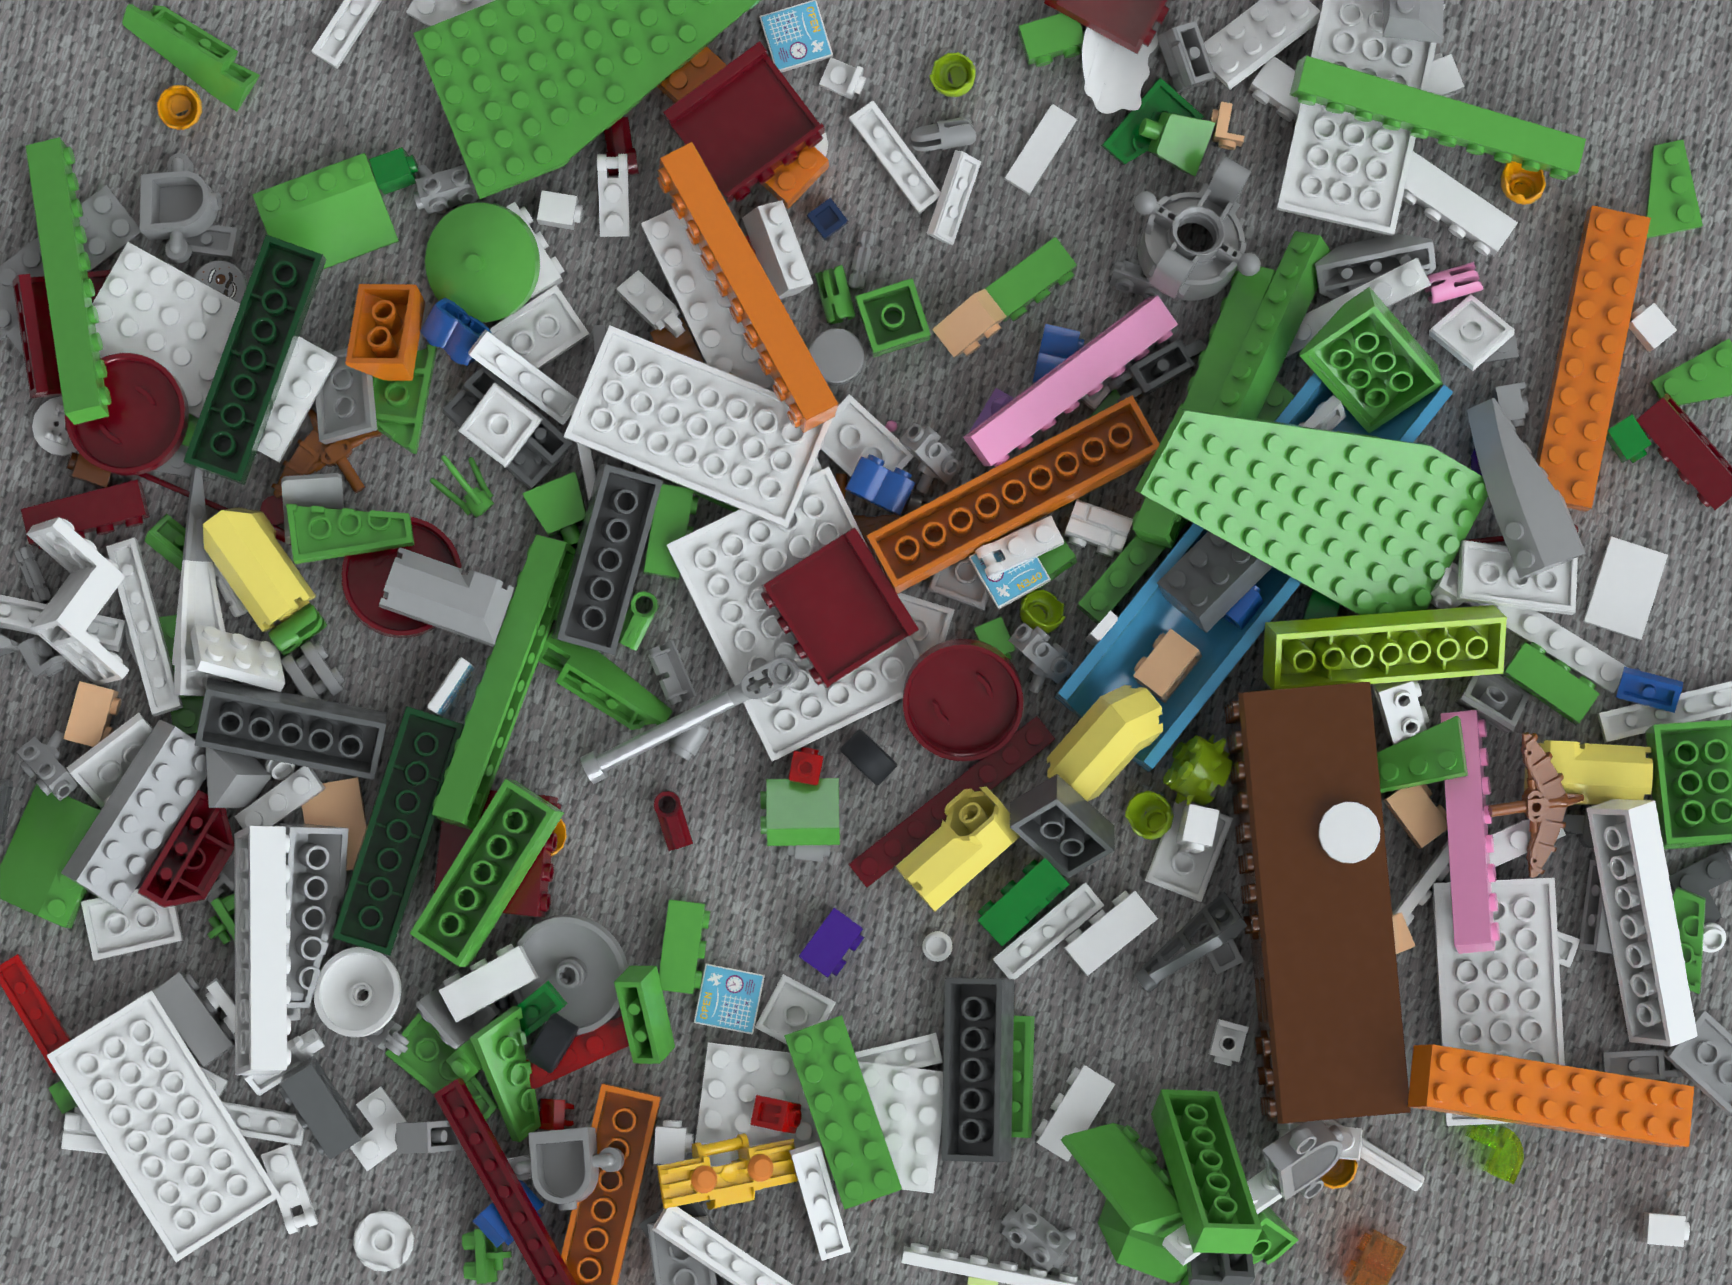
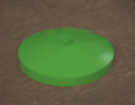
[425,202,540,322]

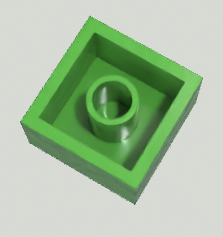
[855,278,931,358]

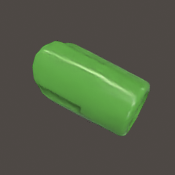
[815,265,855,324]
[268,603,327,656]

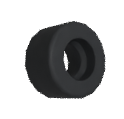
[840,729,897,786]
[526,1013,579,1073]

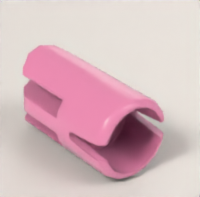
[1425,262,1483,304]

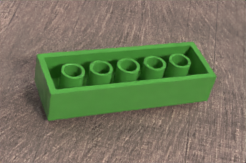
[409,778,565,967]
[784,1015,902,1210]
[1151,1089,1262,1254]

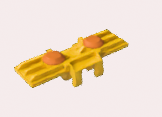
[657,1133,798,1210]

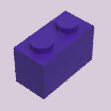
[799,908,865,978]

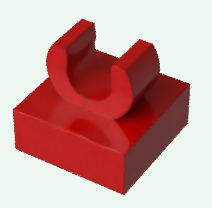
[539,1098,574,1130]

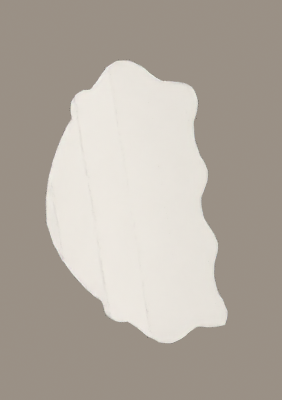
[1082,22,1160,114]

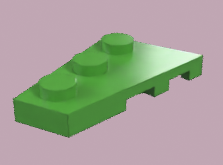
[1646,140,1703,239]
[1650,339,1732,406]
[1673,886,1706,994]

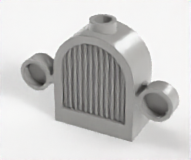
[139,153,222,263]
[1262,1120,1344,1201]
[510,1127,625,1211]

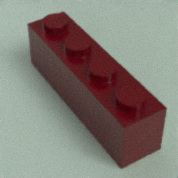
[1636,393,1732,510]
[21,480,150,550]

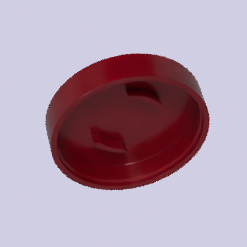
[65,353,189,475]
[341,517,462,638]
[903,639,1024,761]

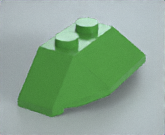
[1098,1198,1188,1284]

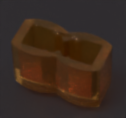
[1343,1229,1407,1285]

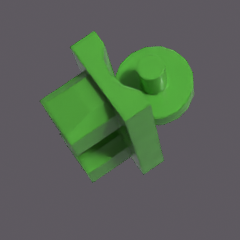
[207,894,235,945]
[462,1228,512,1284]

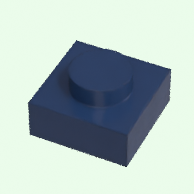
[807,197,848,240]

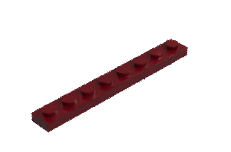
[848,716,1055,888]
[433,1078,577,1285]

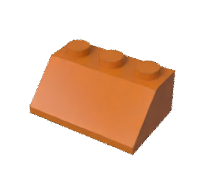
[345,284,425,381]

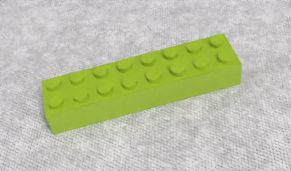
[1263,605,1507,690]

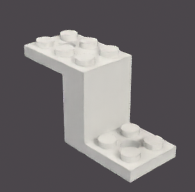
[26,517,129,685]

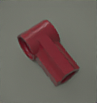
[604,117,639,176]
[654,791,693,851]

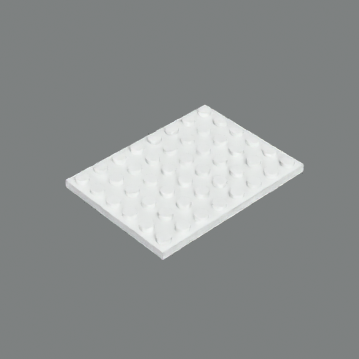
[666,467,920,762]

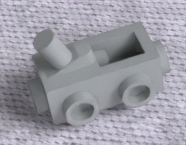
[413,164,479,214]
[899,423,962,494]
[1008,623,1074,693]
[16,730,78,801]
[1001,1203,1076,1272]

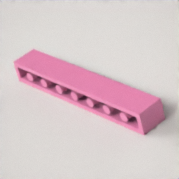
[963,295,1178,467]
[1440,710,1500,954]

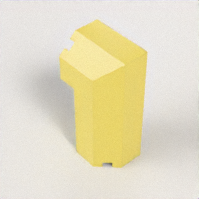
[203,507,316,632]
[1047,685,1163,802]
[1524,740,1653,805]
[895,787,1020,912]

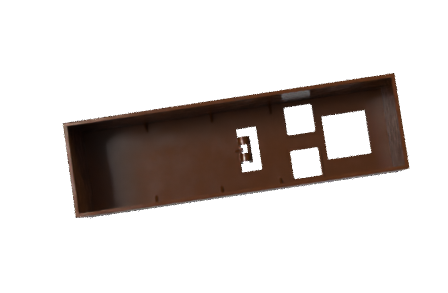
[1224,682,1411,1124]

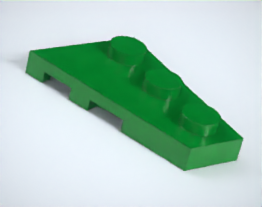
[1101,78,1204,165]

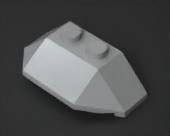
[1315,234,1436,300]

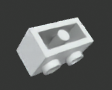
[1372,680,1429,745]
[653,1120,694,1164]

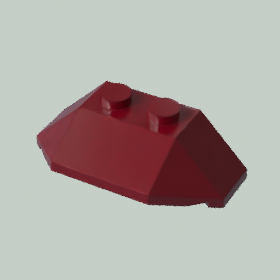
[138,790,234,908]

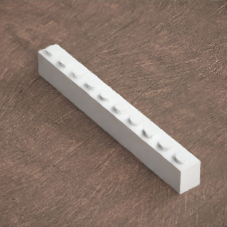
[1249,56,1518,256]

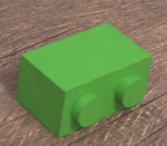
[1018,13,1084,67]

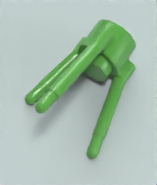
[430,455,494,518]

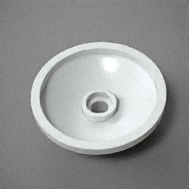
[314,947,401,1037]

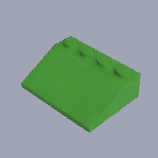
[252,153,399,269]
[1299,287,1443,433]
[1645,720,1732,849]
[0,784,101,929]
[1061,1123,1184,1238]

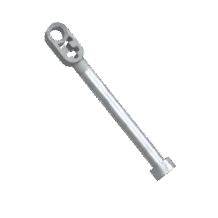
[580,658,799,784]

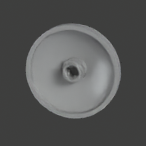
[513,914,628,1035]

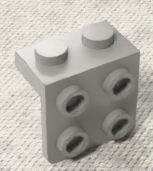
[281,473,344,544]
[416,967,501,1049]

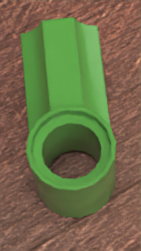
[618,591,659,651]

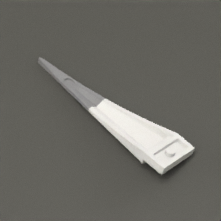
[172,467,233,696]

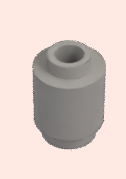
[668,722,709,761]
[787,845,831,862]

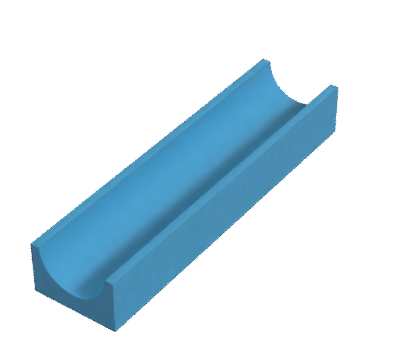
[1055,373,1453,772]

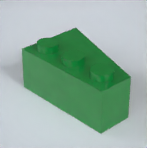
[977,858,1070,947]

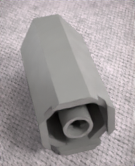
[379,547,514,647]

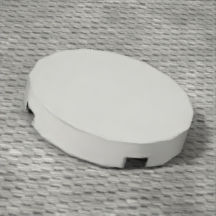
[1318,802,1380,863]
[353,1211,414,1272]

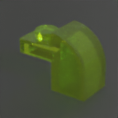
[1465,1124,1524,1184]

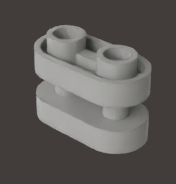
[281,640,345,700]

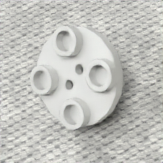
[32,396,77,456]

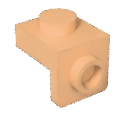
[1210,102,1245,150]

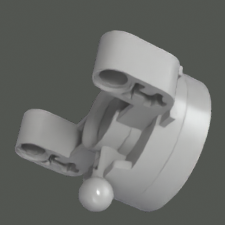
[1134,156,1261,301]

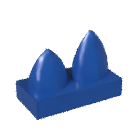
[1616,667,1683,713]

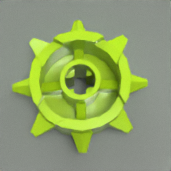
[1163,735,1232,806]

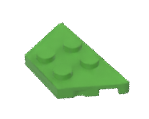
[372,344,437,454]

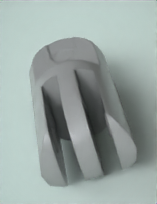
[910,117,976,152]

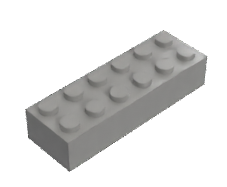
[61,719,207,910]

